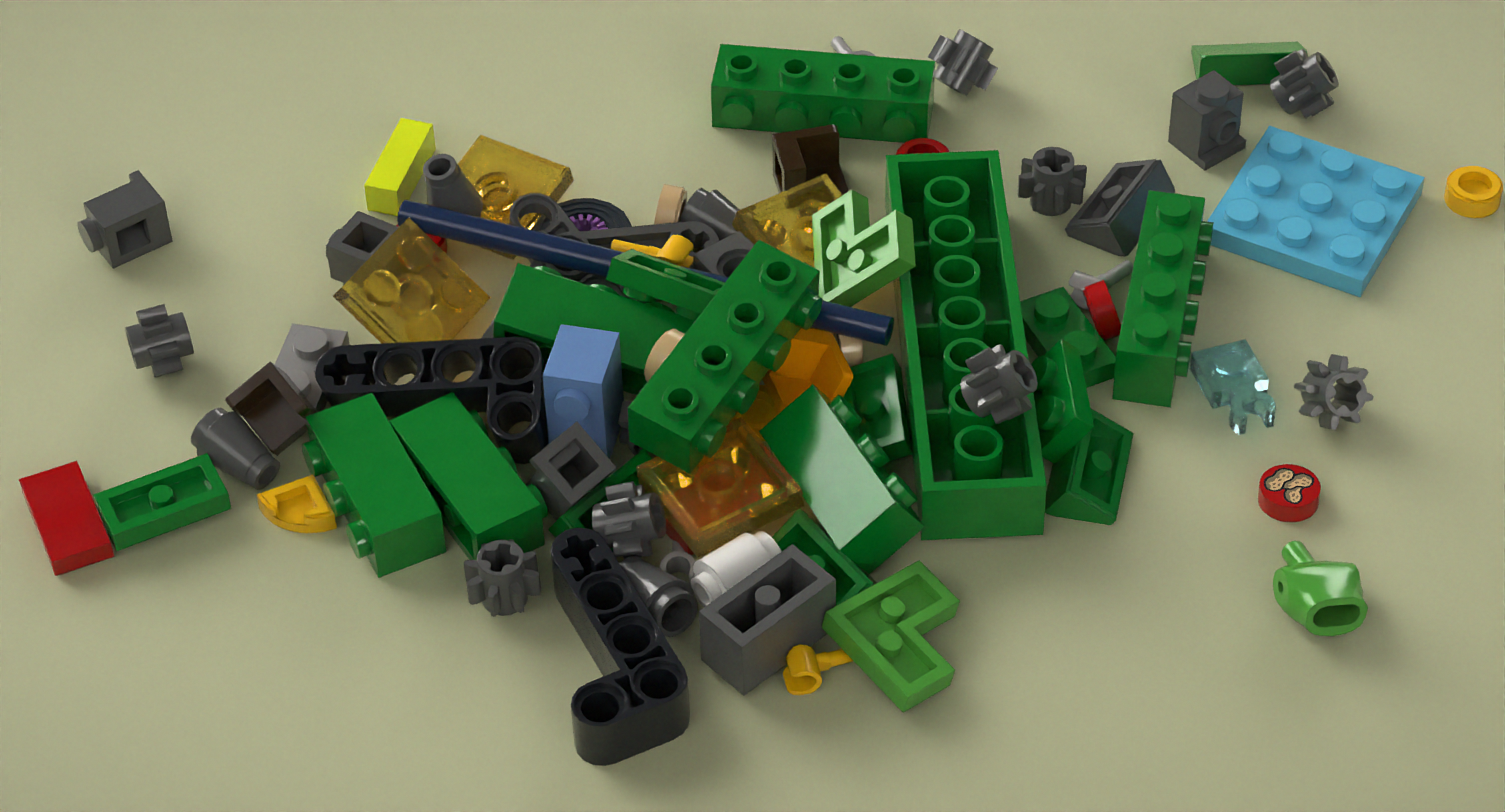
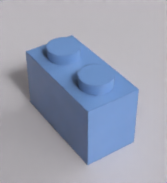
[542,324,624,459]

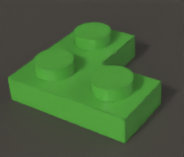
[812,189,916,307]
[821,560,960,713]

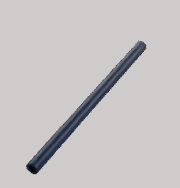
[397,199,894,346]

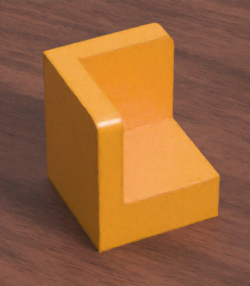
[762,328,853,413]

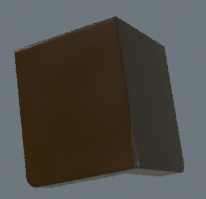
[772,125,848,212]
[225,361,318,456]

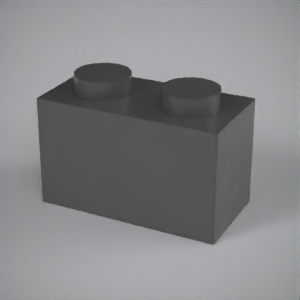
[699,544,836,696]

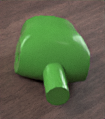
[1273,541,1368,636]

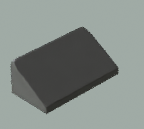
[1065,159,1175,256]

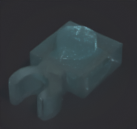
[1190,339,1276,435]

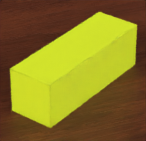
[364,118,436,216]

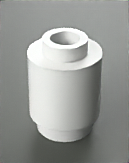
[691,531,782,607]

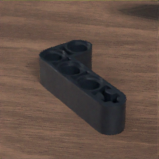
[314,337,549,464]
[551,528,690,766]

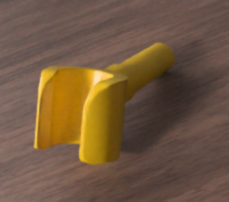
[611,235,693,268]
[783,644,853,696]

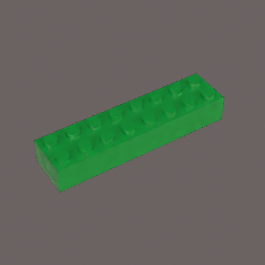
[885,150,1047,541]

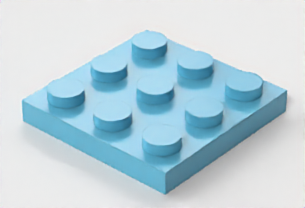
[1207,126,1425,297]

